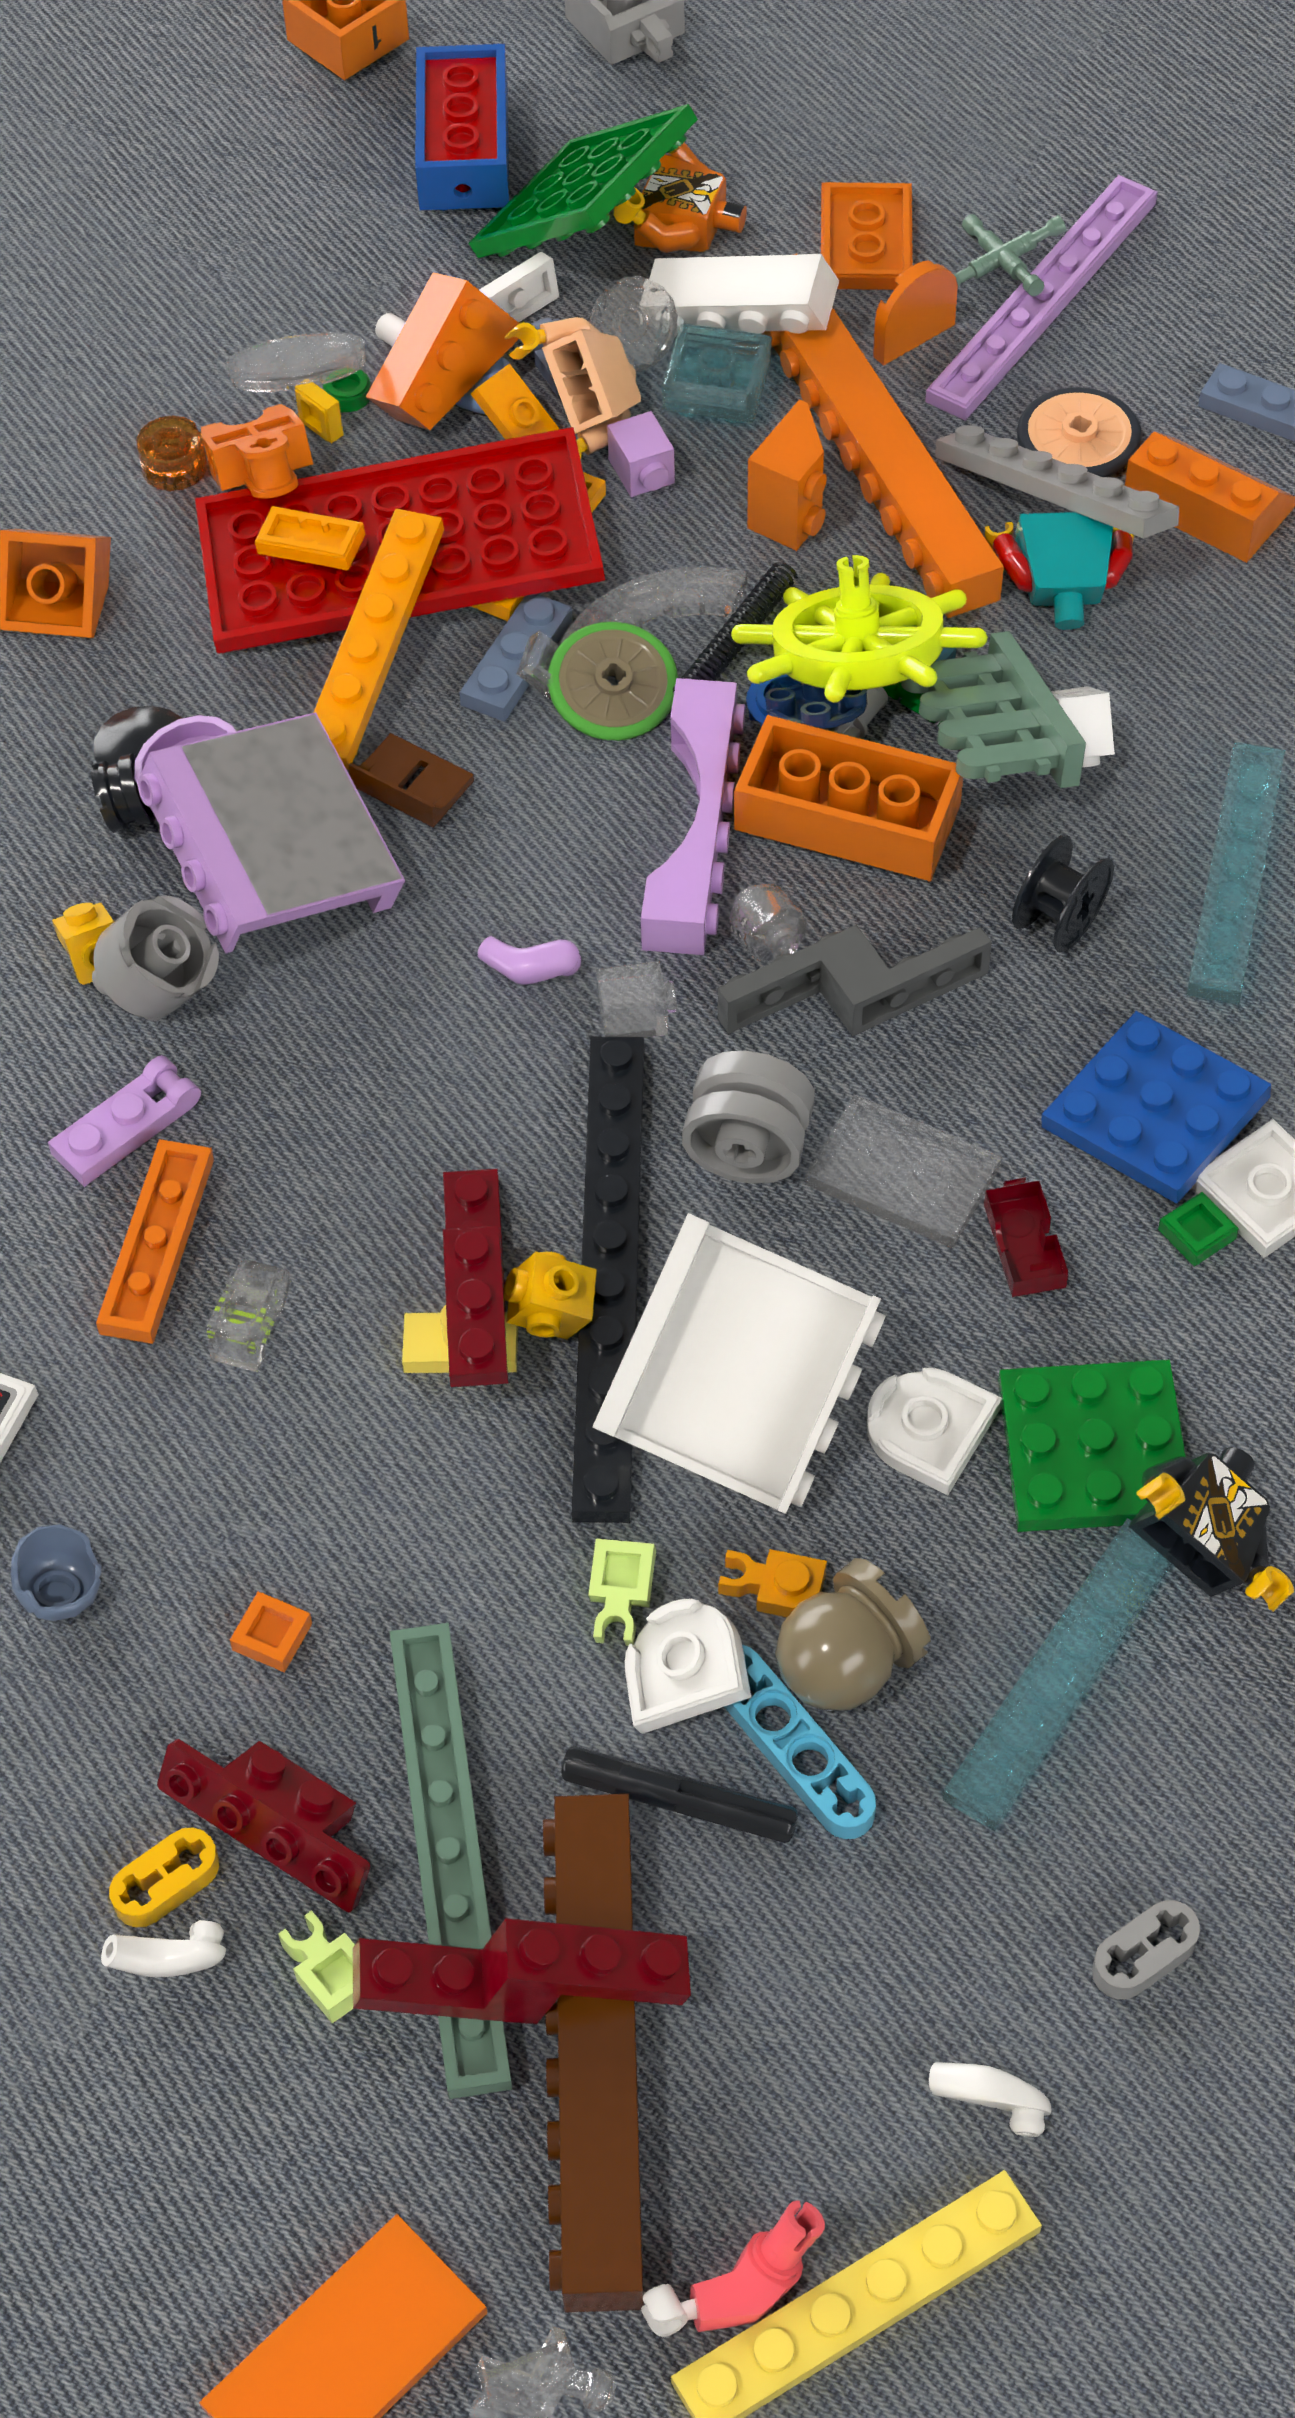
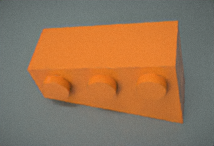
[366,272,520,430]

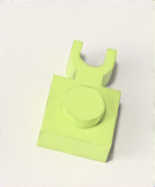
[588,1539,656,1646]
[278,1910,355,2024]

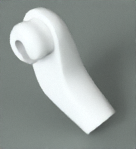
[101,1920,226,1978]
[929,2062,1051,2137]

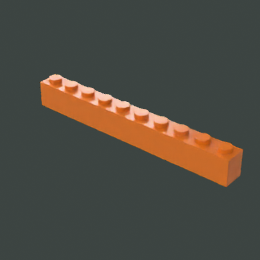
[762,253,1004,618]

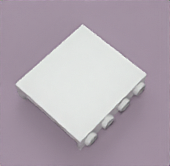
[593,1213,886,1514]

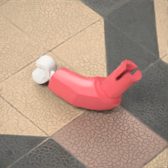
[641,2200,825,2337]

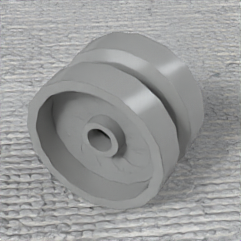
[682,1050,815,1184]

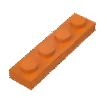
[96,1139,214,1344]

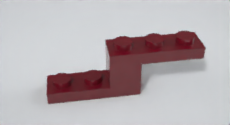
[443,1168,509,1388]
[353,1918,691,2024]

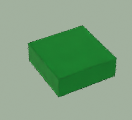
[1158,1192,1239,1267]

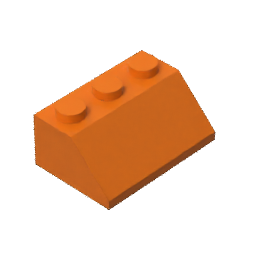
[1125,431,1295,563]

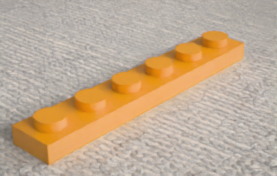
[313,509,444,770]

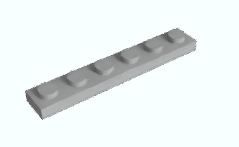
[935,425,1179,539]

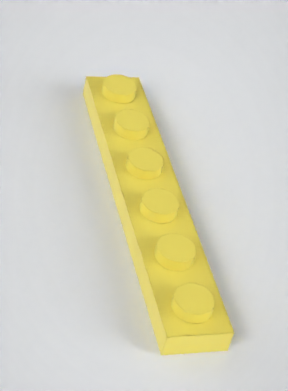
[671,2170,1042,2418]

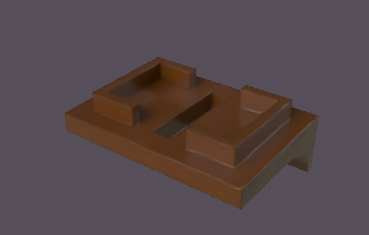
[348,733,474,828]

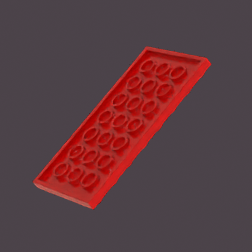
[195,427,605,654]

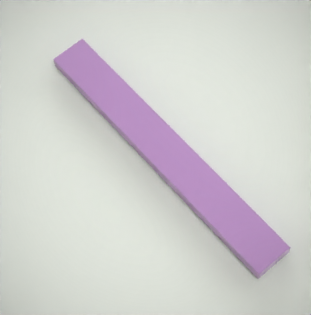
[925,175,1157,421]

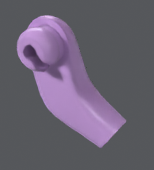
[478,936,581,985]

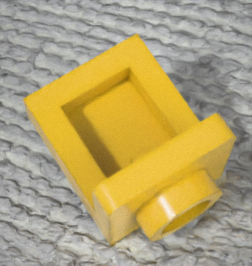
[52,902,114,985]

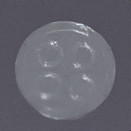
[225,332,367,392]

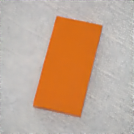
[199,2214,488,2418]

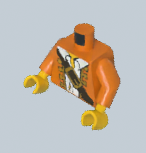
[614,142,747,253]

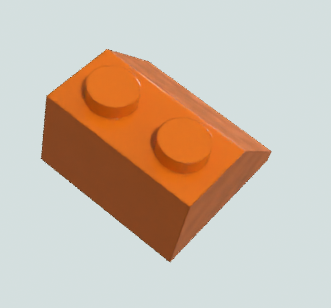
[747,399,827,551]
[0,529,111,638]

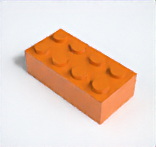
[734,715,963,881]

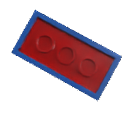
[415,44,509,211]

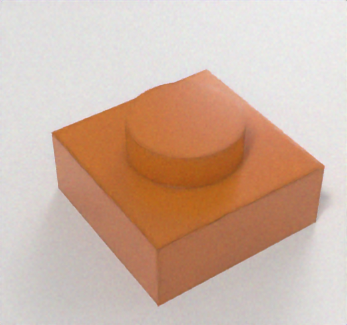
[230,1591,312,1673]

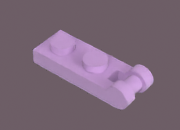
[48,1055,201,1187]

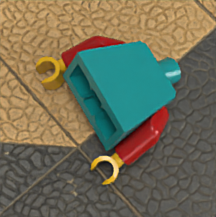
[985,512,1134,630]

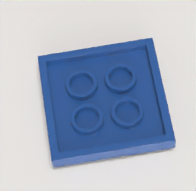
[1042,1011,1271,1204]

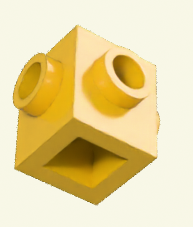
[504,1251,597,1340]

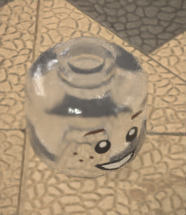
[729,883,807,962]

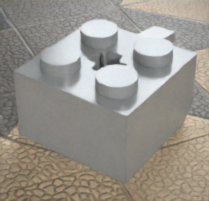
[565,0,685,65]

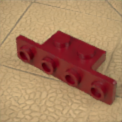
[157,1739,371,1913]

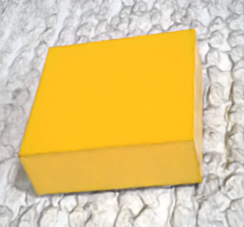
[295,378,344,444]

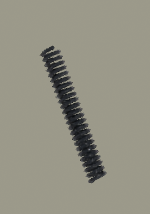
[673,562,798,692]

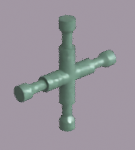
[953,214,1066,297]

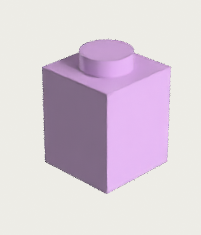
[607,411,675,497]

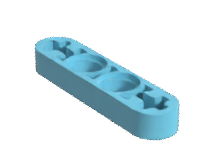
[724,1645,876,1839]

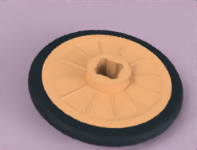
[1017,387,1142,477]

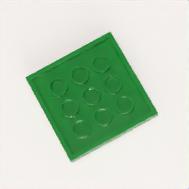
[468,104,698,258]

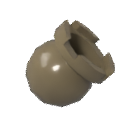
[775,1558,931,1711]

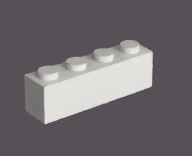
[641,254,839,335]

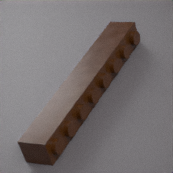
[543,1794,644,2313]

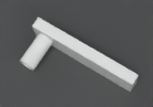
[375,252,560,347]

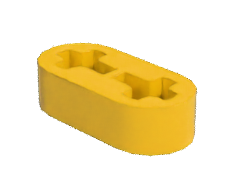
[109,1827,219,1928]

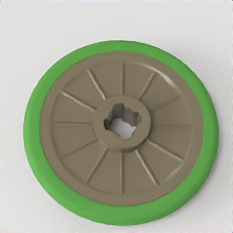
[548,622,678,740]

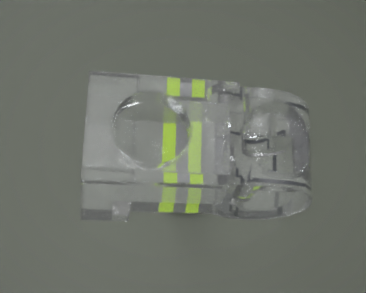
[206,1258,290,1372]

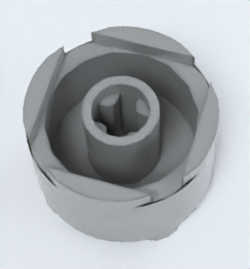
[92,896,219,1021]

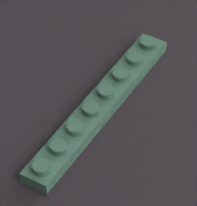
[389,1622,512,2099]

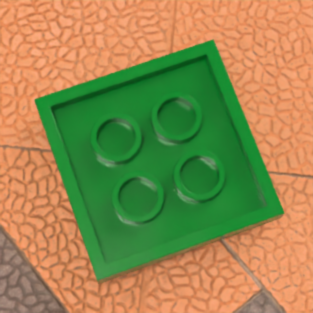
[998,1359,1186,1532]

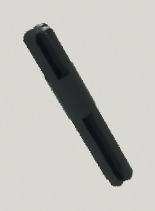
[561,1746,798,1843]

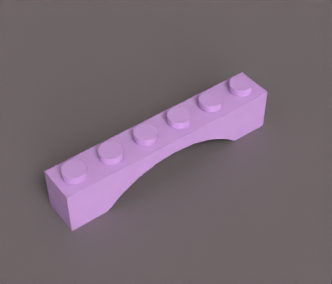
[641,678,746,955]

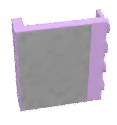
[138,712,405,953]

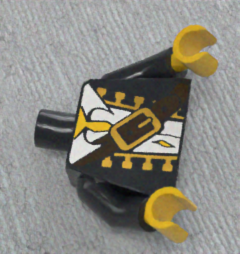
[1128,1447,1294,1612]

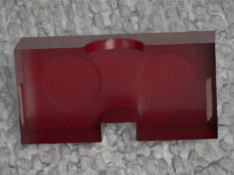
[984,1177,1069,1297]

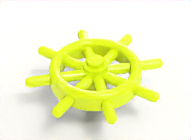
[731,555,988,703]

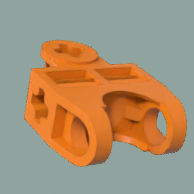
[201,404,313,498]

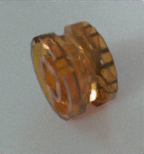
[136,415,207,491]

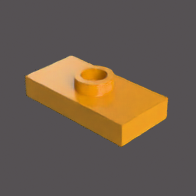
[471,363,559,440]
[255,506,366,570]

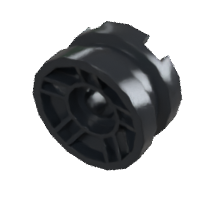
[91,753,155,833]

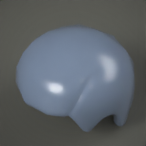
[11,1524,101,1621]

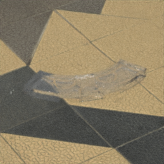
[560,566,747,645]

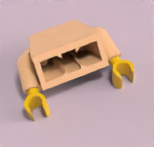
[504,317,641,459]

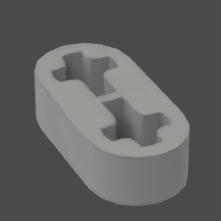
[1092,1900,1200,2000]

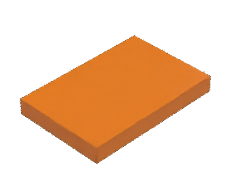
[821,182,913,290]

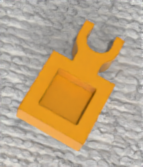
[718,1549,827,1617]

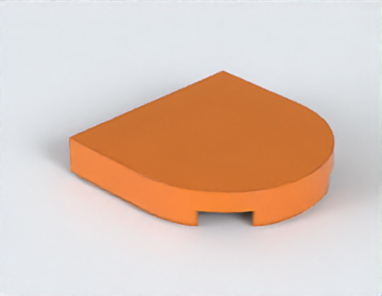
[873,260,958,366]

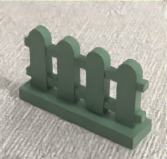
[901,631,1086,788]

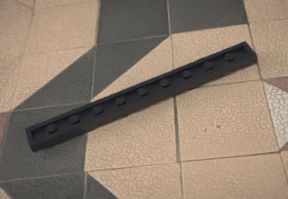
[572,1036,645,1523]

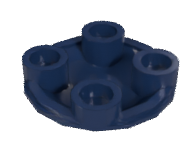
[765,683,868,729]

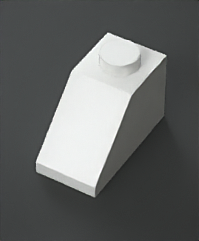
[1051,687,1115,767]

